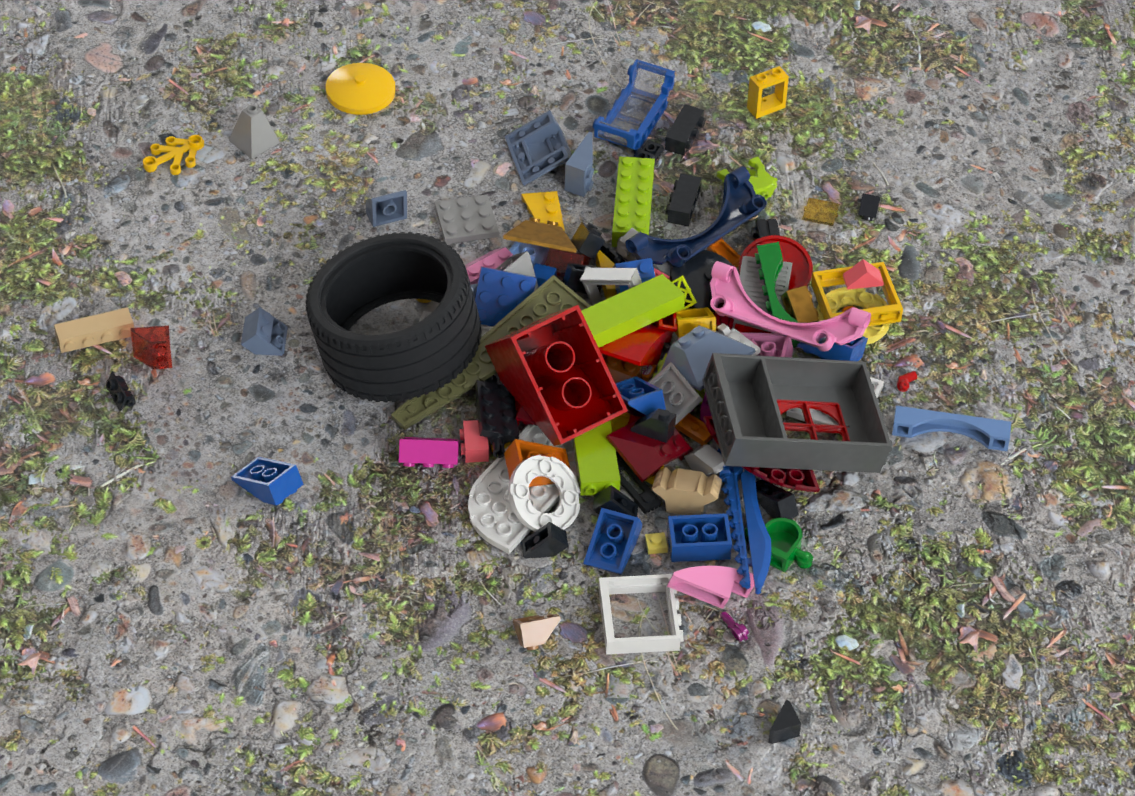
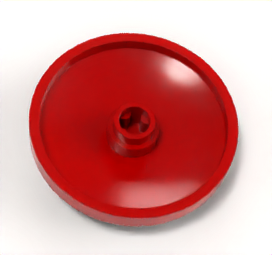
[738,235,813,290]

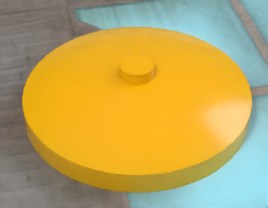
[326,63,395,115]

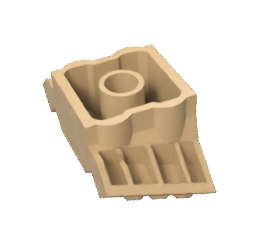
[652,467,722,515]

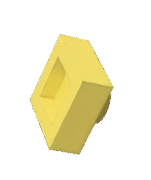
[645,532,668,555]

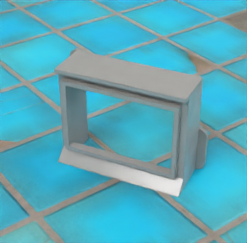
[580,266,642,306]

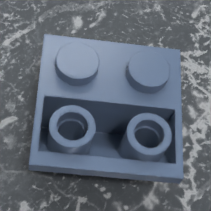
[241,307,288,356]

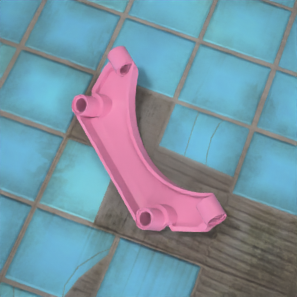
[710,261,871,352]

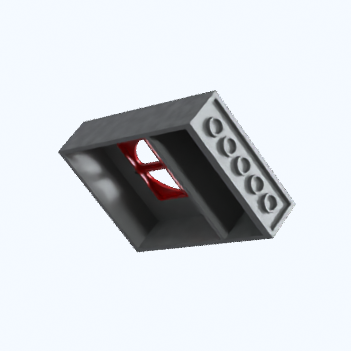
[702,353,893,473]

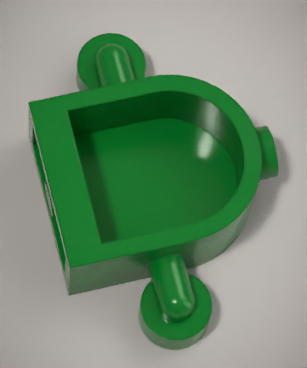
[744,518,813,572]

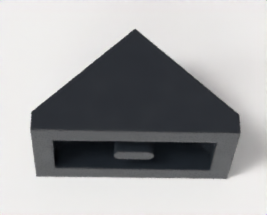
[768,700,801,744]

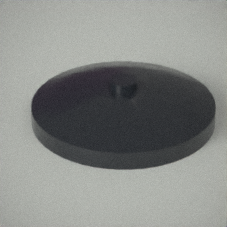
[670,250,734,315]

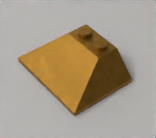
[503,217,577,253]

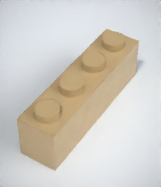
[54,307,135,353]

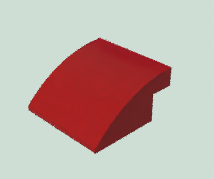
[599,323,673,366]

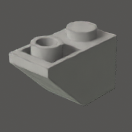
[684,444,724,476]

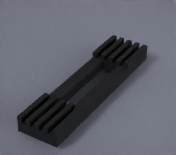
[616,452,662,514]

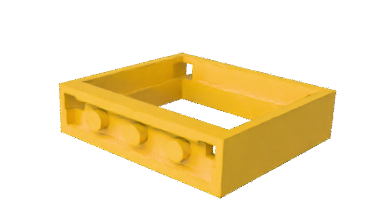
[811,262,903,327]

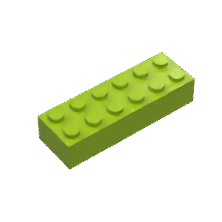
[612,156,655,247]

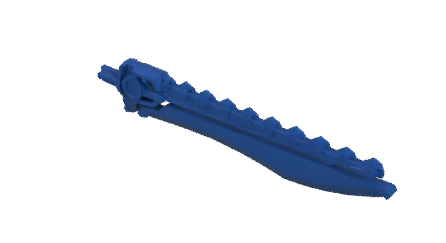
[717,448,771,594]

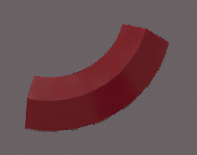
[703,416,820,492]

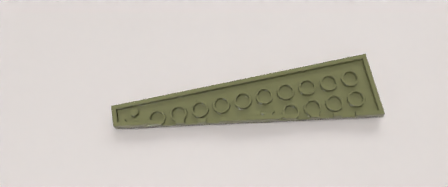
[391,275,591,430]

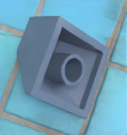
[366,190,407,227]

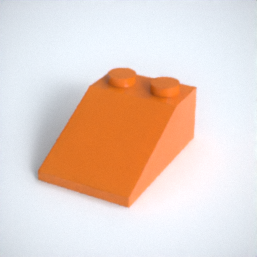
[504,439,571,487]

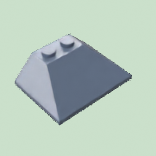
[505,110,572,186]
[662,325,756,391]

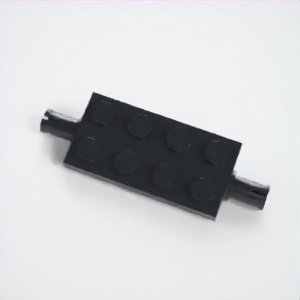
[474,375,519,458]

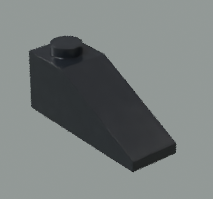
[756,479,799,520]

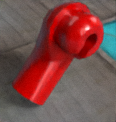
[897,371,917,392]

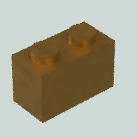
[780,286,819,323]

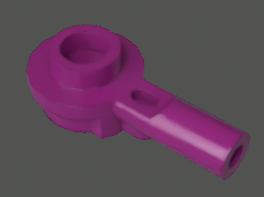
[720,611,749,642]

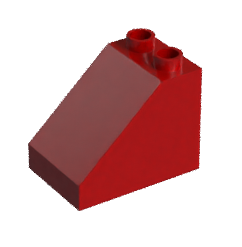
[485,305,628,446]

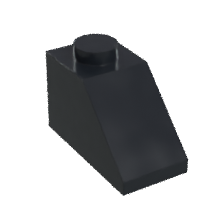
[858,193,883,221]
[631,409,677,443]
[593,485,638,517]
[521,522,568,559]

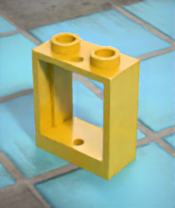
[747,66,789,119]
[675,307,716,338]

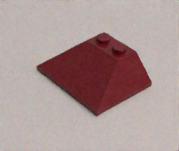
[606,417,693,482]

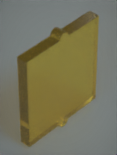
[802,198,840,226]

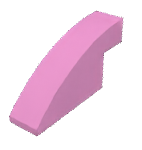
[667,566,754,609]

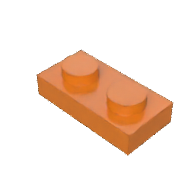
[675,413,712,446]

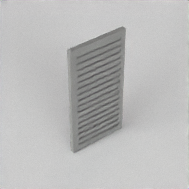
[732,256,792,333]

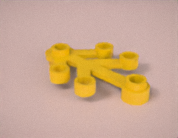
[143,134,205,175]

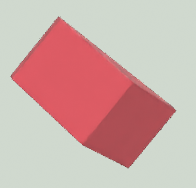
[843,259,884,290]

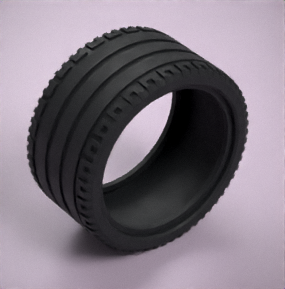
[305,232,482,403]

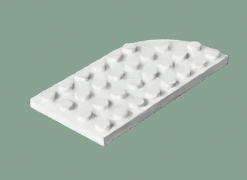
[468,424,578,554]

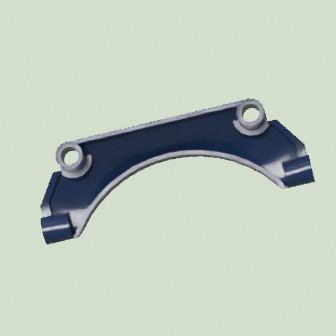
[625,166,767,267]

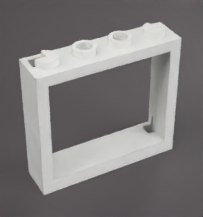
[598,574,684,655]

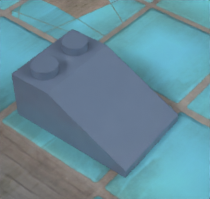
[564,132,594,197]

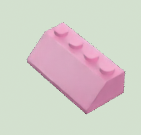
[465,247,513,285]

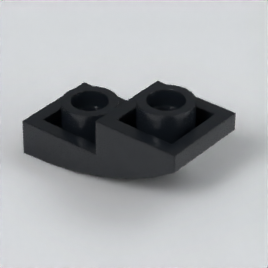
[633,139,664,161]

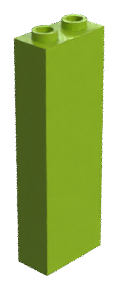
[582,274,685,348]
[572,420,620,496]

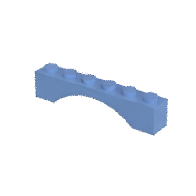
[892,406,1011,451]

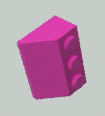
[399,437,460,468]

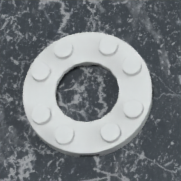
[508,455,581,532]

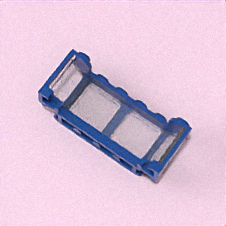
[592,59,675,150]

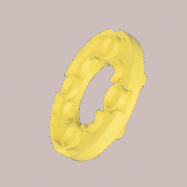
[817,287,890,345]

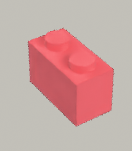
[459,420,489,463]

